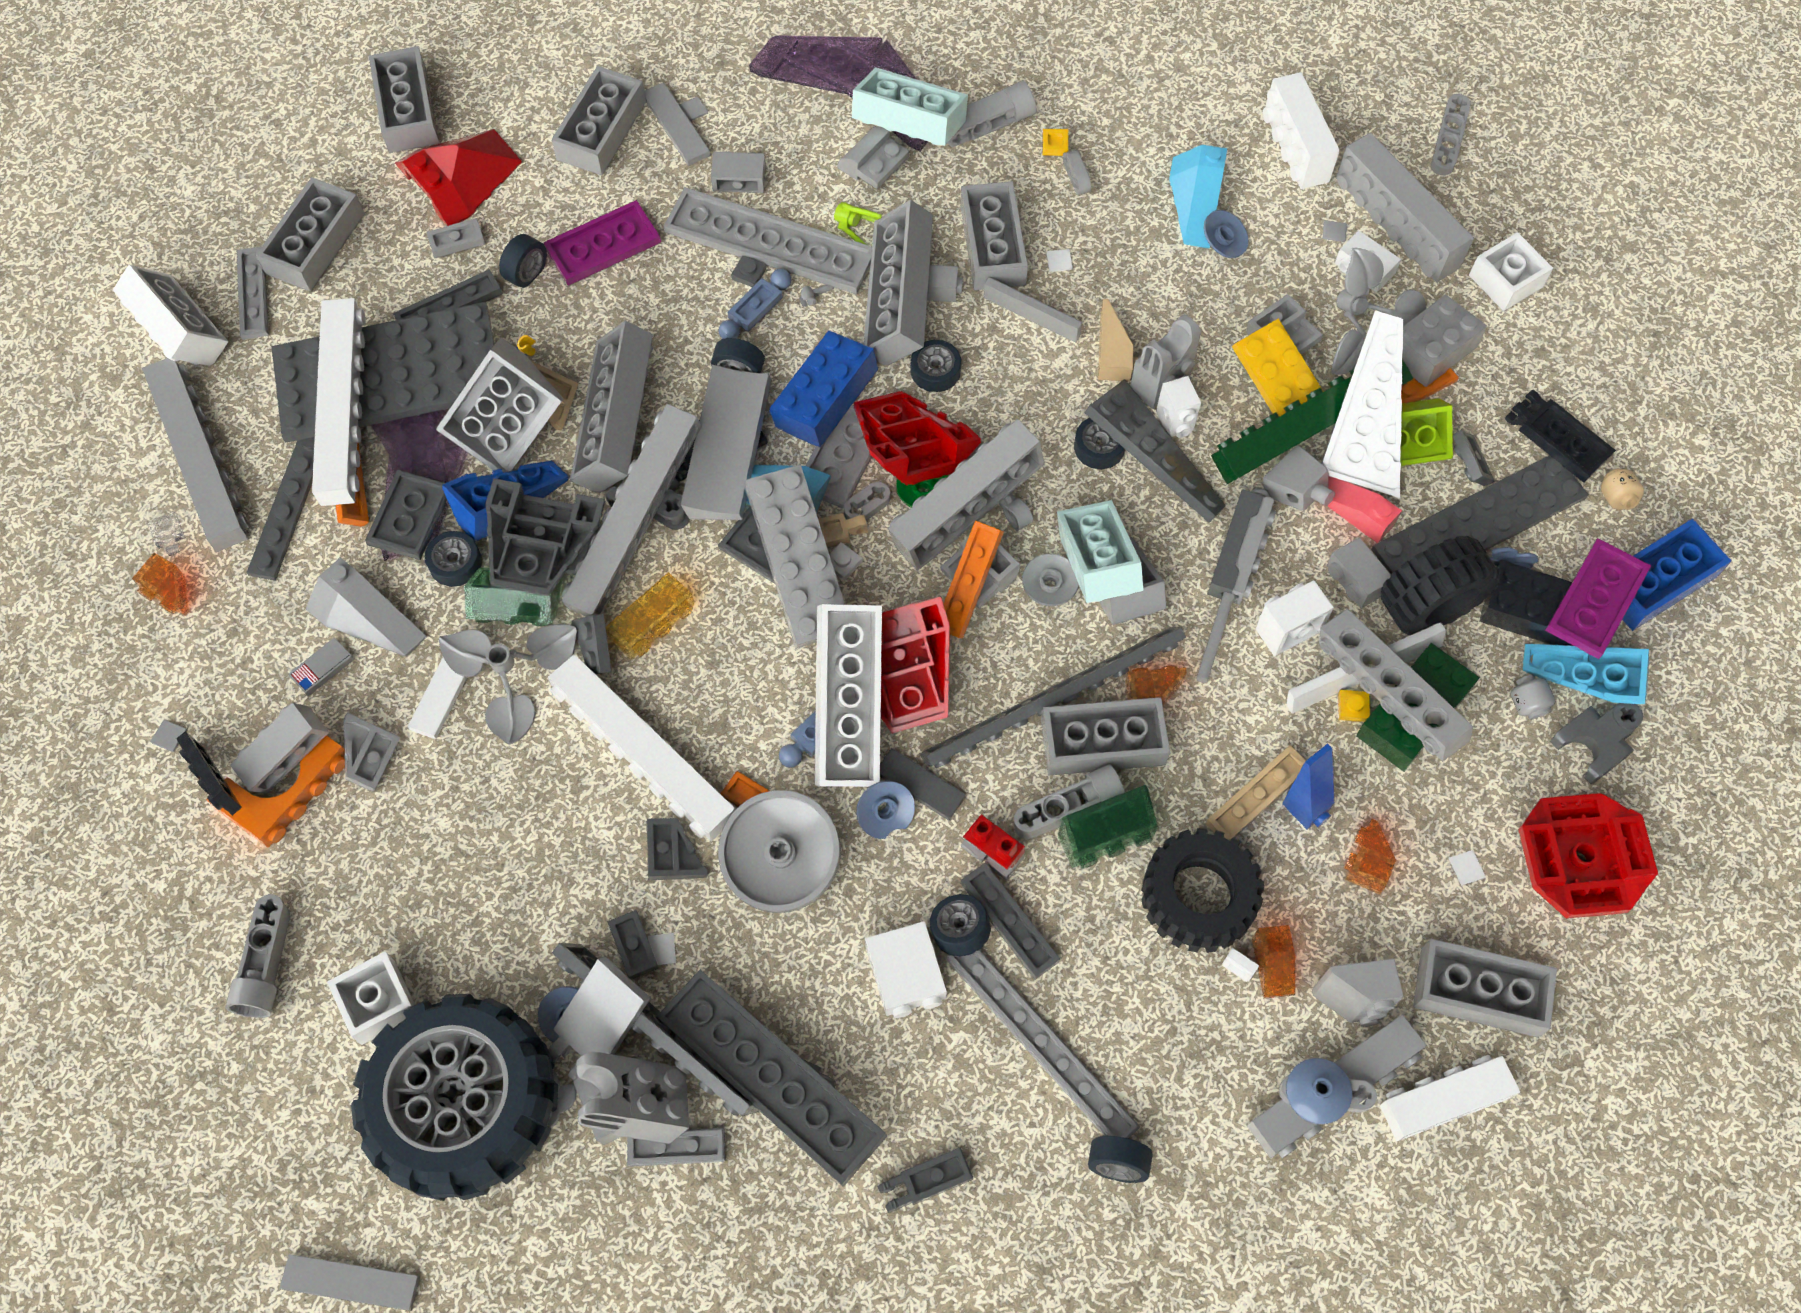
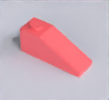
[1327,476,1402,543]

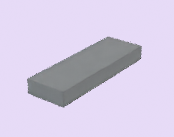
[627,1128,725,1167]

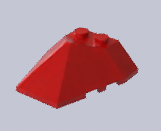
[395,129,522,226]
[854,391,981,485]
[880,596,950,734]

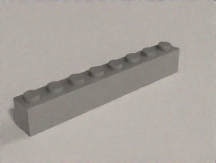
[142,358,250,552]
[562,404,701,617]

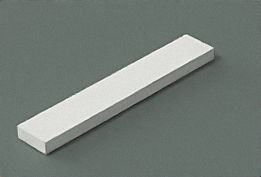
[1287,623,1446,713]

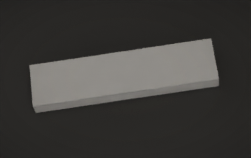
[644,82,711,166]
[236,246,269,340]
[983,277,1082,343]
[279,1254,420,1311]

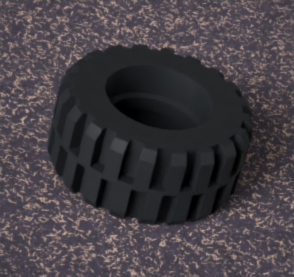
[1380,535,1500,636]
[1141,828,1264,953]

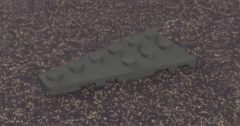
[1084,379,1226,523]

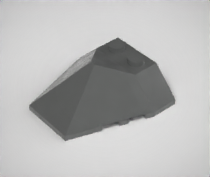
[486,478,605,597]

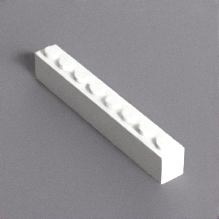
[312,298,366,506]
[548,654,735,841]

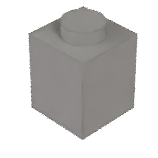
[927,265,963,302]

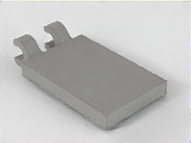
[548,956,651,1080]

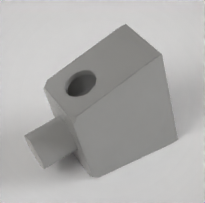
[1263,445,1335,511]

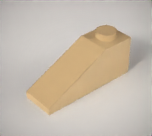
[1098,299,1138,382]

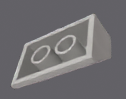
[1312,959,1403,1027]

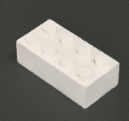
[1263,72,1340,189]
[113,265,229,366]

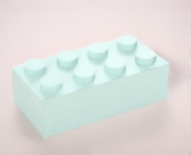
[852,67,968,146]
[1057,500,1143,603]

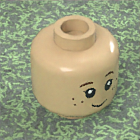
[1601,469,1644,510]

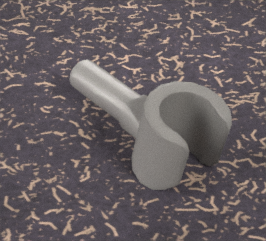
[800,284,834,307]

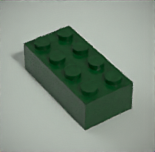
[1356,643,1480,772]

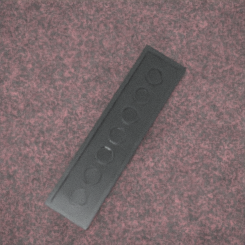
[1371,455,1589,574]
[552,943,759,1116]
[656,969,887,1187]

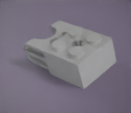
[1130,314,1201,409]
[576,1052,689,1144]

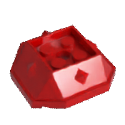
[1518,793,1658,919]

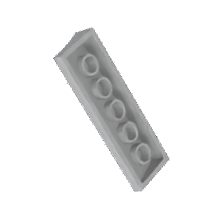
[681,364,772,520]

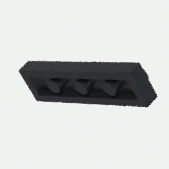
[176,731,242,816]

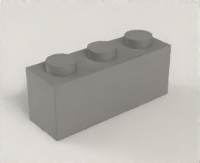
[230,703,329,794]

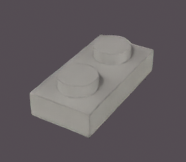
[426,218,485,258]

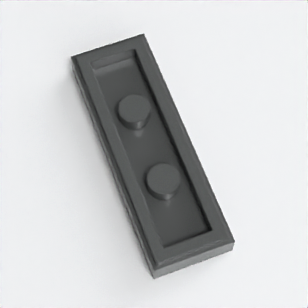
[880,748,966,821]

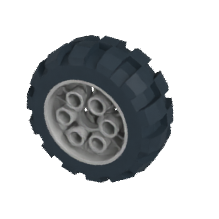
[351,994,559,1201]

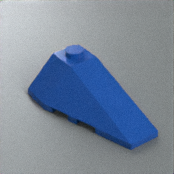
[442,460,568,542]
[1282,743,1335,830]

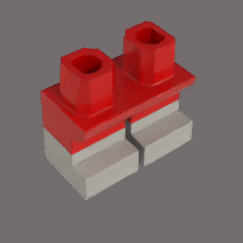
[961,814,1025,880]

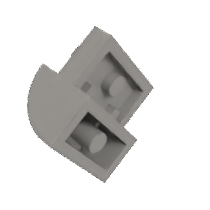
[838,126,909,189]
[1247,294,1323,355]
[940,537,1020,609]

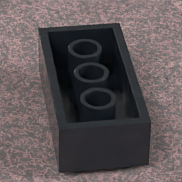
[1479,560,1573,646]

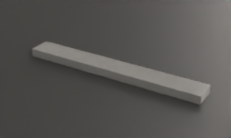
[945,950,1140,1138]

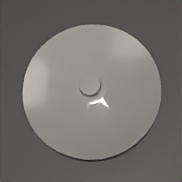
[718,790,841,913]

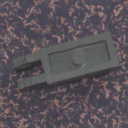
[877,1147,973,1213]

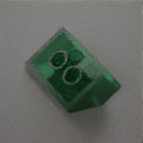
[464,568,563,626]
[1058,785,1158,869]

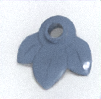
[1490,547,1538,569]

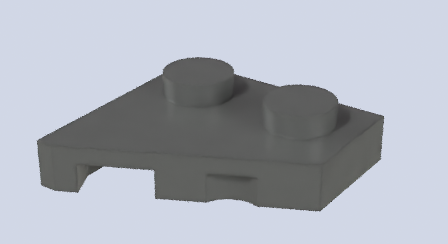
[572,614,611,674]

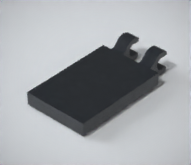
[1505,390,1616,483]

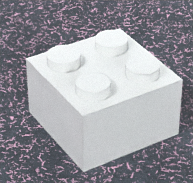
[1469,232,1553,311]
[1256,580,1334,656]
[327,951,415,1045]

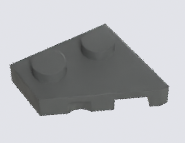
[646,818,708,880]

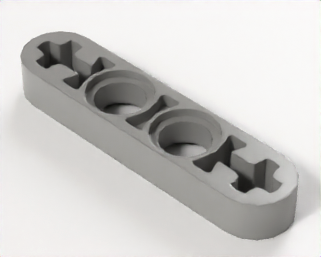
[1431,94,1471,176]

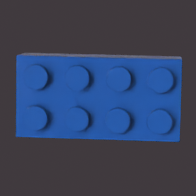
[769,330,878,447]
[1622,518,1731,631]

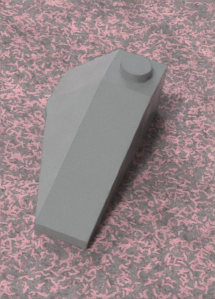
[306,557,427,657]

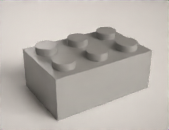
[1402,294,1487,387]

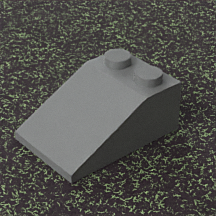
[1099,537,1166,625]

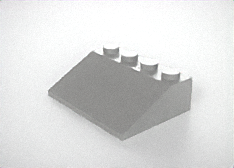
[436,337,563,472]

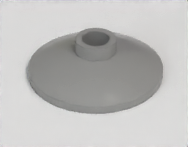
[1022,554,1079,606]

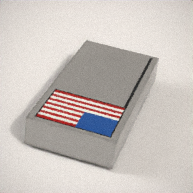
[288,637,354,696]

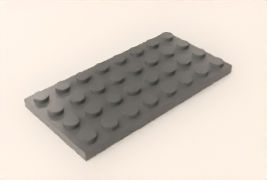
[271,302,495,443]

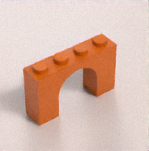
[206,735,345,848]

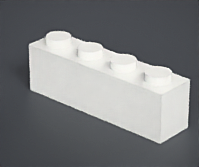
[1380,1055,1520,1142]

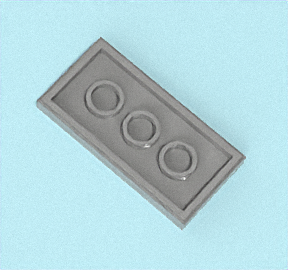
[806,405,872,508]

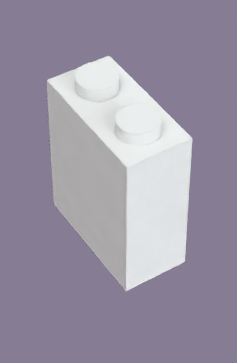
[865,921,947,1018]

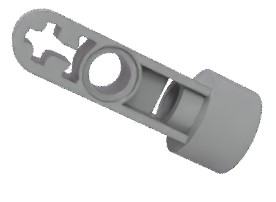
[948,80,1037,147]
[1014,764,1127,839]
[225,894,290,1018]

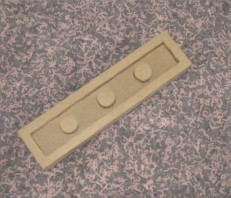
[1205,745,1306,841]

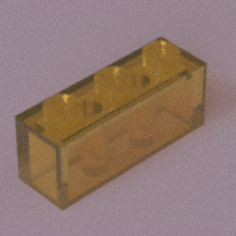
[605,572,695,660]

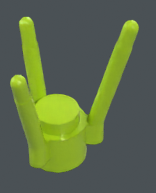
[834,202,882,245]

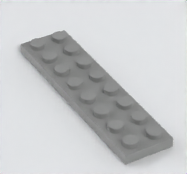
[664,187,872,294]

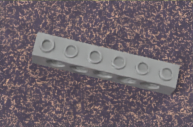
[1319,608,1473,762]

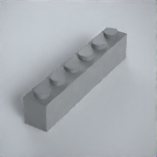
[1247,1014,1427,1159]

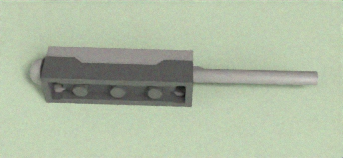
[1196,488,1276,683]

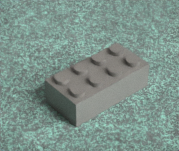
[369,46,439,153]
[551,66,646,175]
[256,177,365,292]
[960,181,1028,290]
[1041,697,1170,776]
[1413,938,1557,1038]

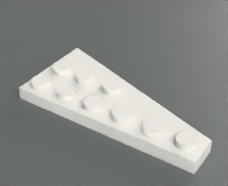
[1322,311,1403,498]

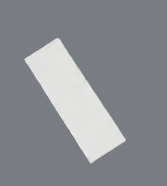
[408,657,467,739]

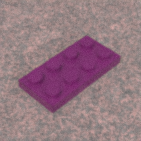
[543,200,661,286]
[1545,538,1651,659]

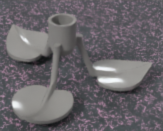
[1331,248,1427,375]
[439,624,577,744]

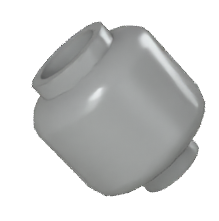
[1510,674,1556,720]

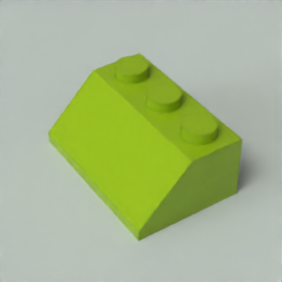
[1400,398,1453,466]

